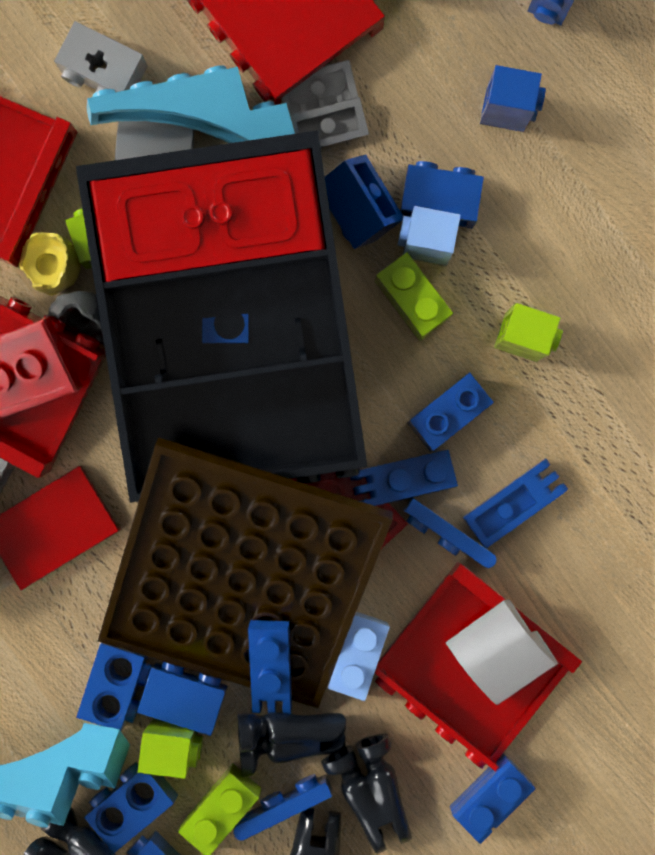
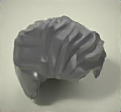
[48,291,104,345]

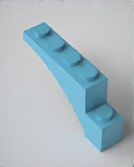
[87,65,295,143]
[0,723,130,828]

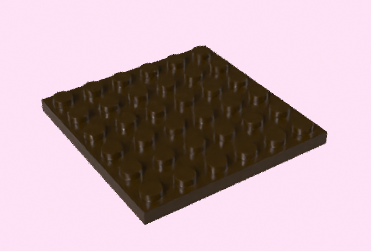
[98,438,393,708]

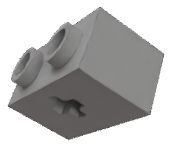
[54,21,148,93]

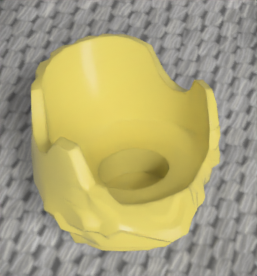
[19,232,81,296]

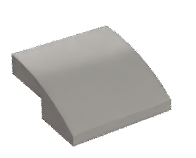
[281,60,369,147]
[115,121,195,160]
[445,599,559,705]

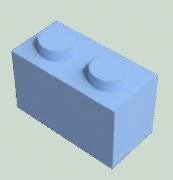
[397,206,460,266]
[328,612,390,701]

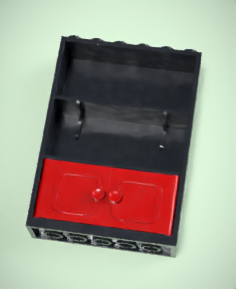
[76,130,368,503]

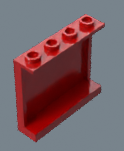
[187,0,385,105]
[0,96,78,267]
[0,296,106,478]
[374,562,583,772]

